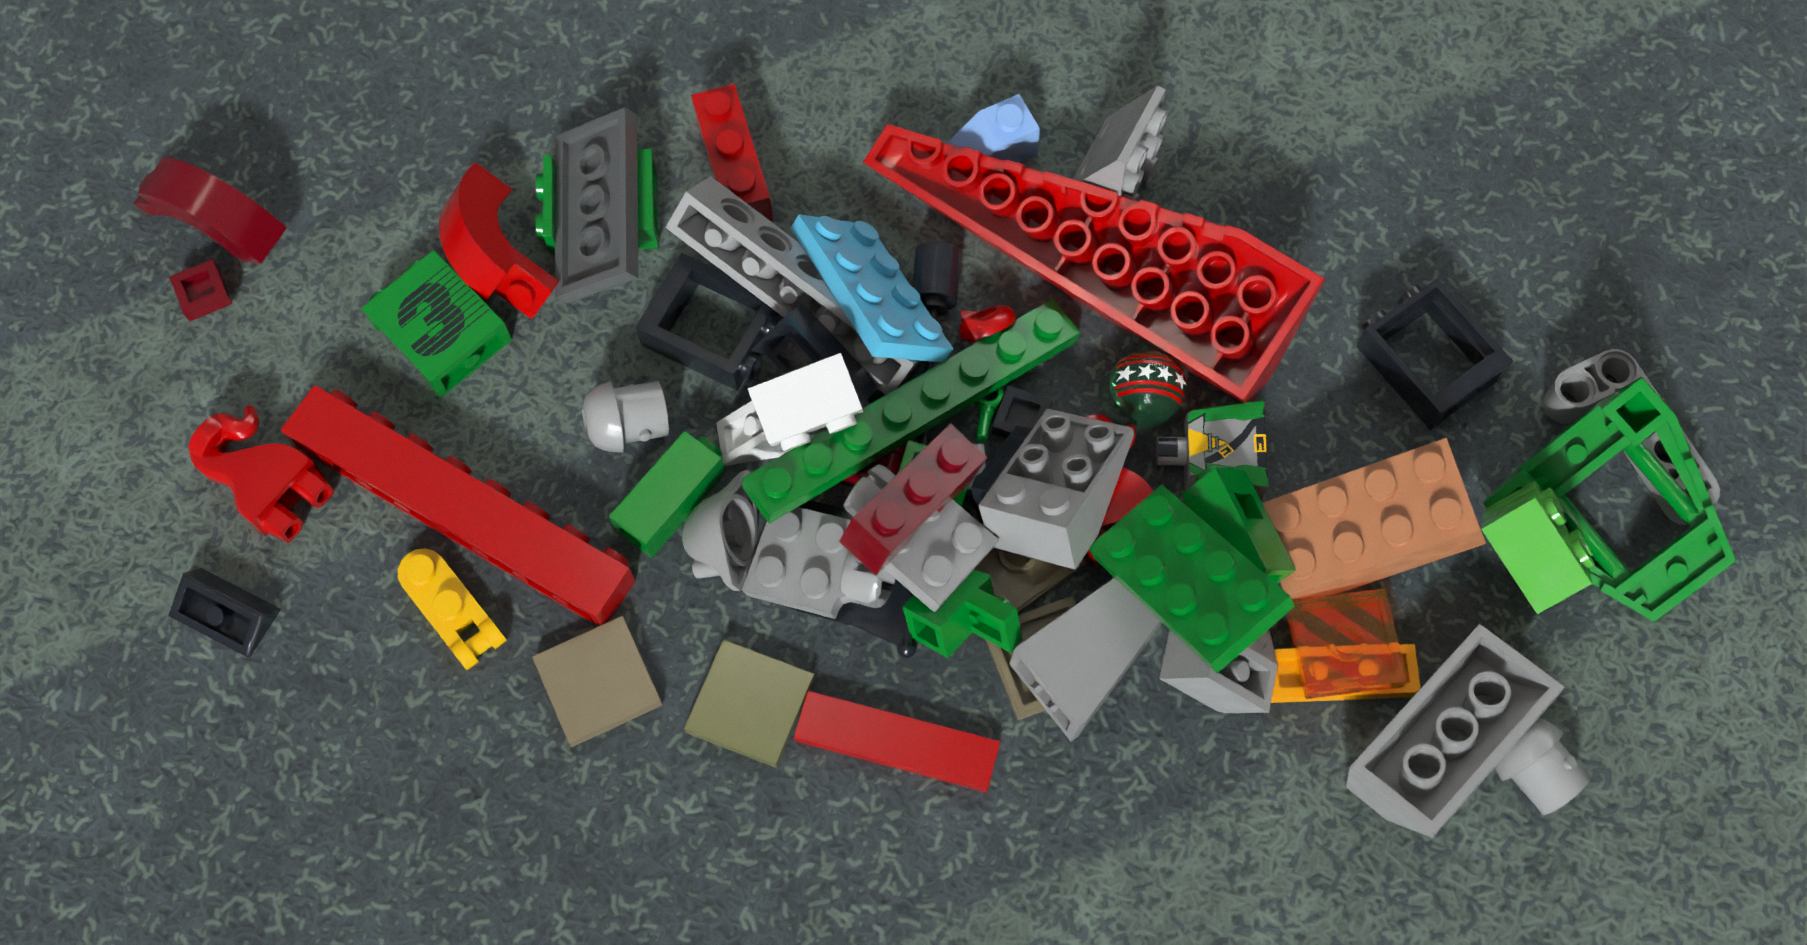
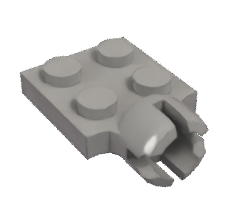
[844,464,999,612]
[742,507,895,619]

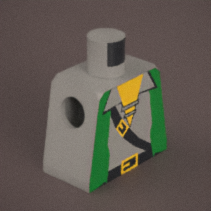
[1156,401,1268,502]

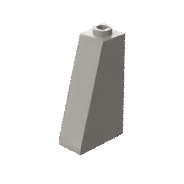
[1009,578,1162,741]

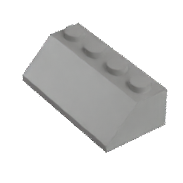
[1346,624,1564,838]

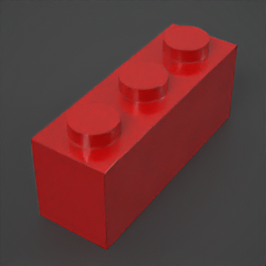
[691,84,774,222]

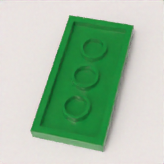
[1089,485,1295,674]

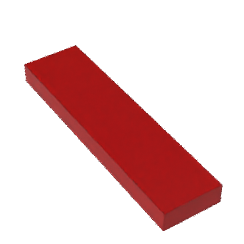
[794,691,1000,793]

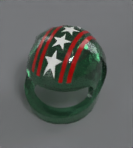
[1099,349,1188,430]

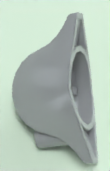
[682,470,758,591]

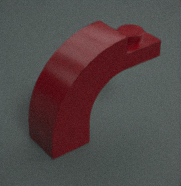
[133,157,287,264]

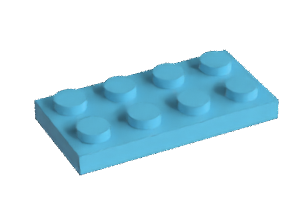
[790,214,953,362]

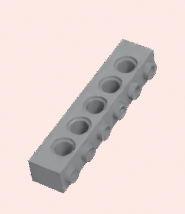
[665,176,922,395]

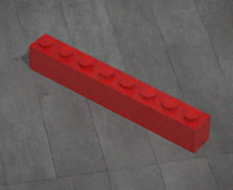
[280,385,636,627]

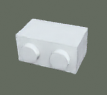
[748,353,863,451]

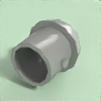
[582,381,669,452]
[1495,717,1591,815]

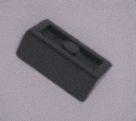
[168,568,281,658]

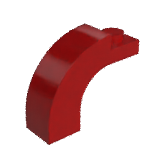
[439,162,559,319]

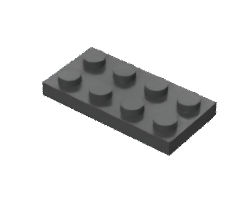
[555,107,638,304]

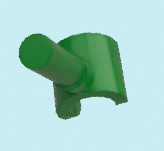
[975,387,1003,443]

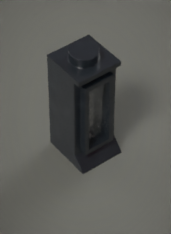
[751,303,881,408]

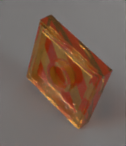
[1287,589,1408,699]

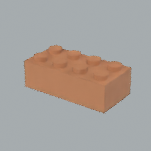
[1262,438,1486,607]

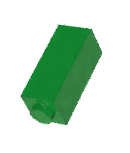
[609,431,726,558]
[1181,465,1296,584]

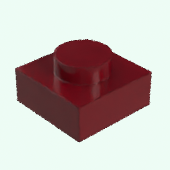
[169,259,233,322]

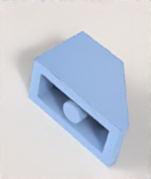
[947,94,1040,163]

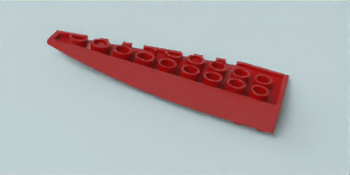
[863,124,1325,403]

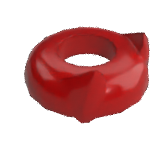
[958,305,1017,342]

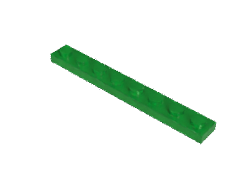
[742,299,1081,524]

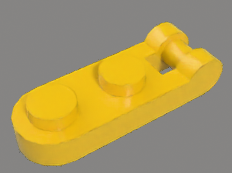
[398,548,507,671]

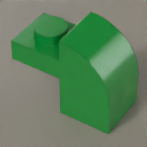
[902,570,1023,658]

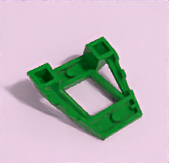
[1483,376,1736,622]

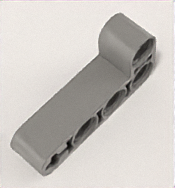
[1543,349,1720,525]

